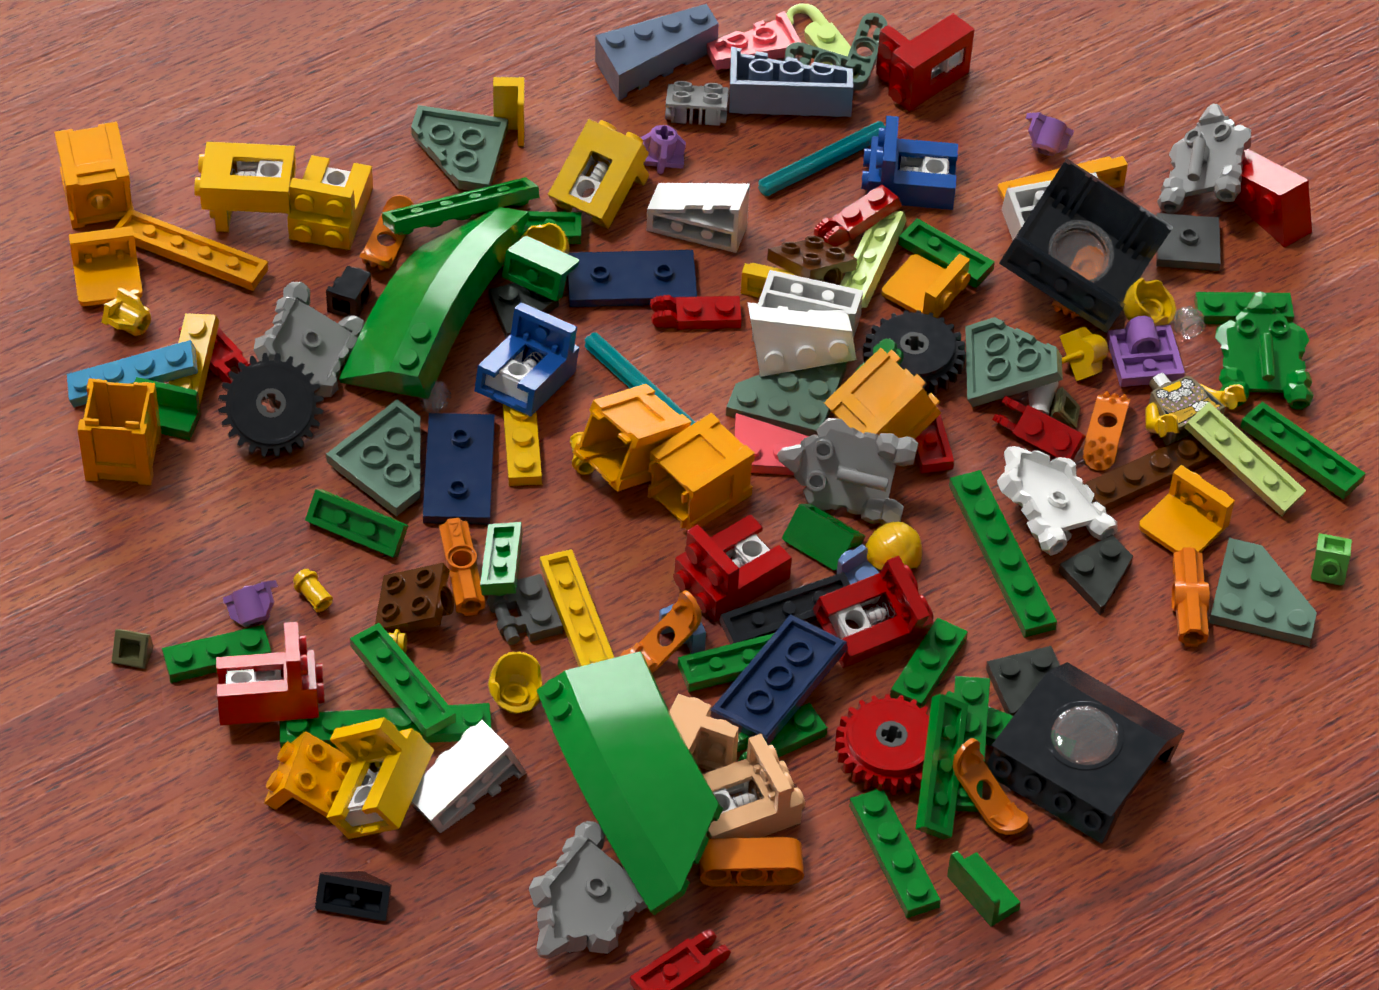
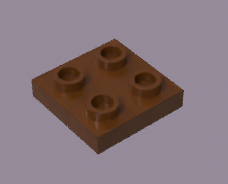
[767,236,857,285]
[375,563,454,633]

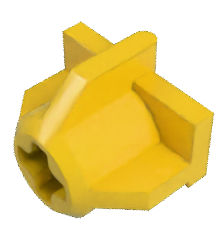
[101,288,151,336]
[1060,326,1108,381]

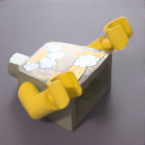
[1145,373,1247,446]

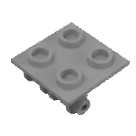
[665,81,729,126]

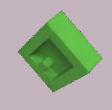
[1311,533,1352,585]

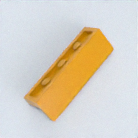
[997,156,1128,201]

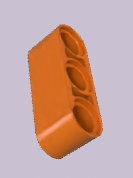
[699,837,804,887]

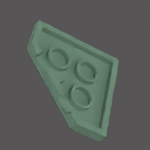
[411,105,508,190]
[965,317,1063,407]
[726,362,847,436]
[326,399,421,517]
[1209,538,1317,647]

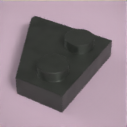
[489,283,559,338]
[1059,534,1133,615]
[986,646,1060,716]

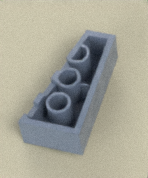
[595,4,719,101]
[729,47,853,117]

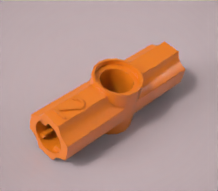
[439,518,486,616]
[1171,547,1210,647]

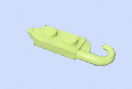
[786,4,859,79]

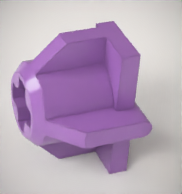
[1025,112,1074,156]
[640,125,686,174]
[223,580,278,627]

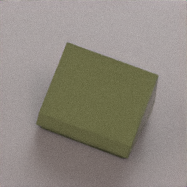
[1049,387,1080,430]
[111,629,154,669]

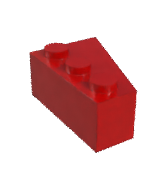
[1233,149,1312,248]

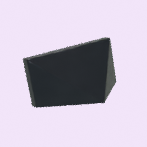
[315,871,392,921]

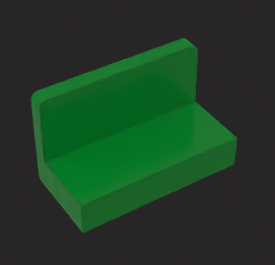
[502,236,579,302]
[134,377,201,440]
[782,504,866,570]
[947,851,1021,927]

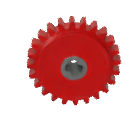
[835,694,930,795]

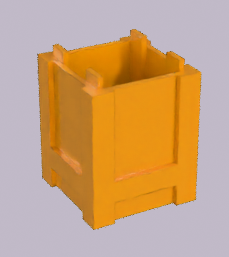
[54,122,134,229]
[824,348,941,439]
[77,378,162,485]
[573,384,692,492]
[648,413,755,530]

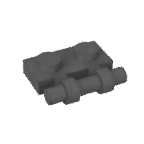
[487,574,563,645]

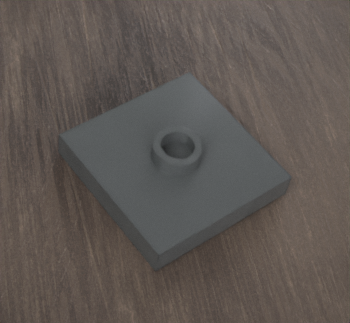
[1156,213,1221,271]

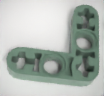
[784,13,887,91]

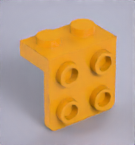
[69,226,143,306]
[882,254,971,318]
[1139,465,1235,553]
[264,731,352,817]

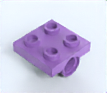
[1107,316,1185,387]

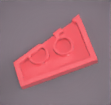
[707,11,802,70]
[735,413,809,476]

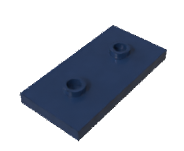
[568,250,697,307]
[423,413,495,525]
[711,614,848,746]

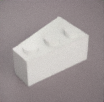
[411,720,527,833]

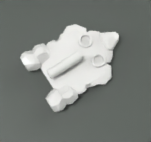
[997,446,1118,556]

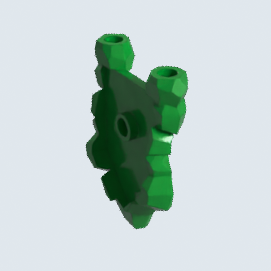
[1215,291,1314,410]

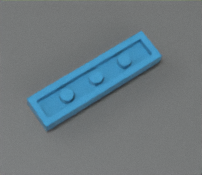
[67,340,198,407]

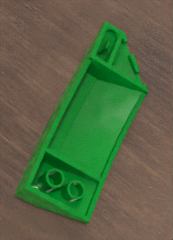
[339,207,530,399]
[537,651,723,915]

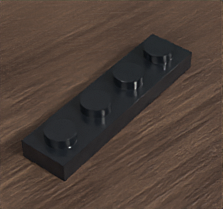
[719,572,850,644]

